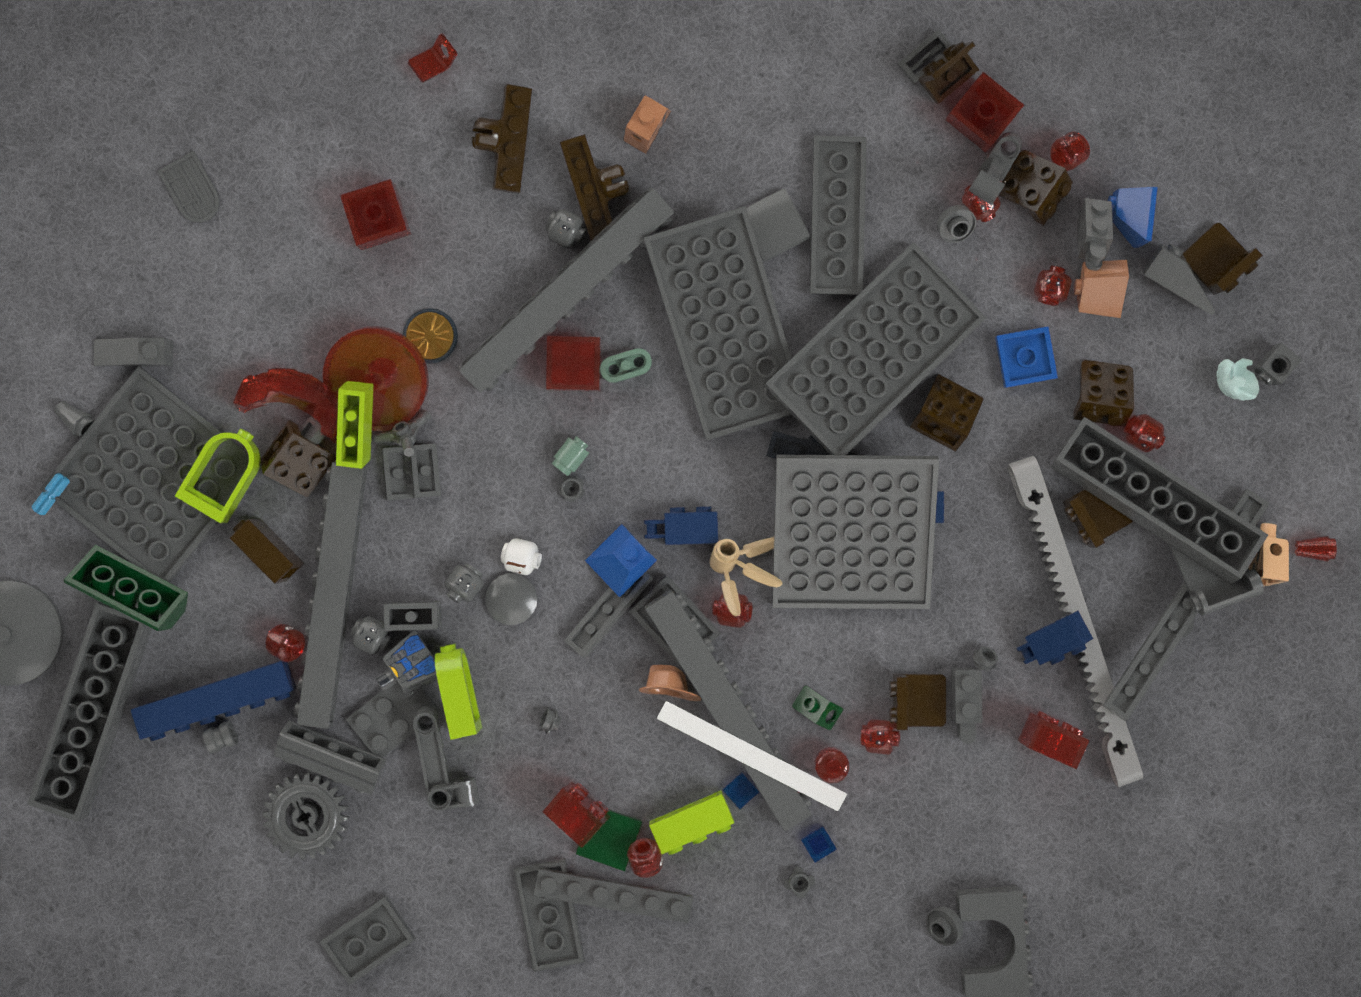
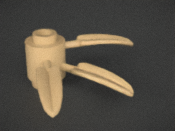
[709,537,783,616]

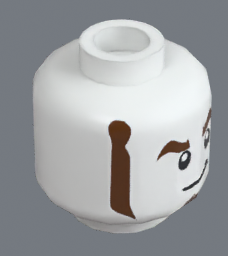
[501,538,542,575]

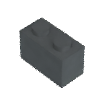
[384,601,442,631]

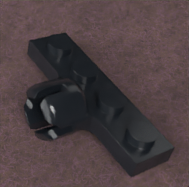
[766,430,859,459]

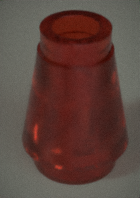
[1295,536,1337,562]

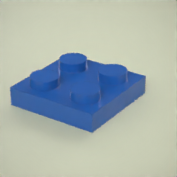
[995,327,1058,388]

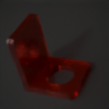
[408,33,457,82]

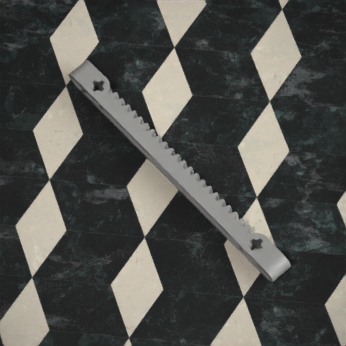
[1008,456,1143,787]

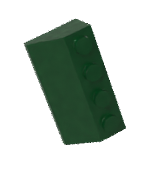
[64,545,188,631]

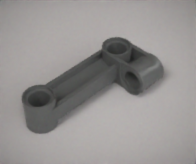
[968,132,1022,205]
[413,705,480,811]

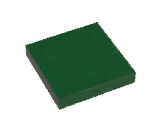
[576,804,642,872]

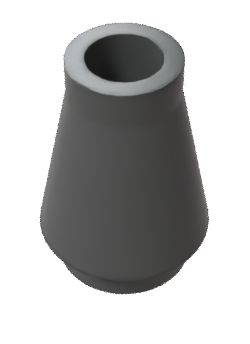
[54,401,94,437]

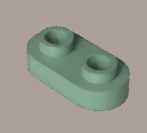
[600,348,652,383]

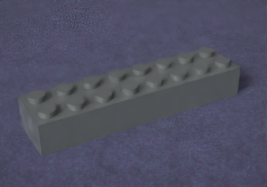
[1050,417,1268,584]
[27,602,152,822]

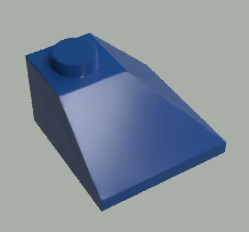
[1108,187,1158,248]
[585,524,657,597]

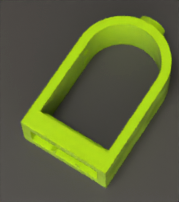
[175,428,261,523]
[435,644,482,740]

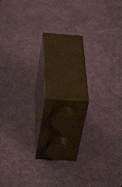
[230,519,304,584]

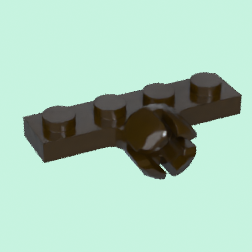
[472,84,532,194]
[559,134,629,242]

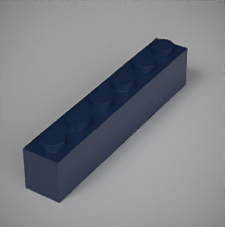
[131,659,296,742]

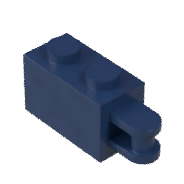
[644,506,718,545]
[1016,610,1093,665]

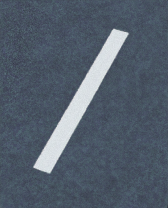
[657,701,847,811]

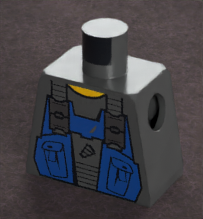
[375,630,437,694]

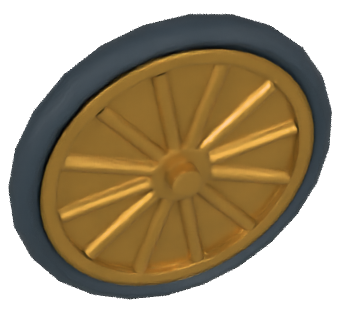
[402,308,458,364]

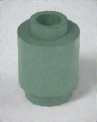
[552,436,589,476]

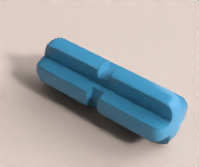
[32,473,70,515]

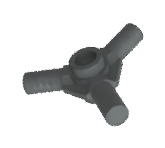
[374,410,431,457]

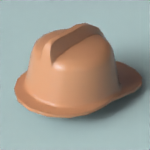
[639,665,702,701]

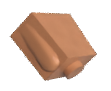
[1074,260,1129,318]

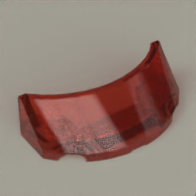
[233,368,338,444]

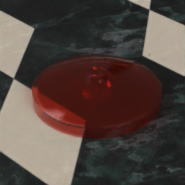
[323,326,429,431]

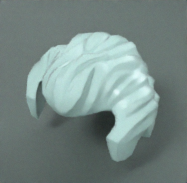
[1216,358,1259,401]

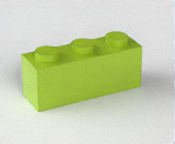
[336,381,373,469]
[649,790,735,855]

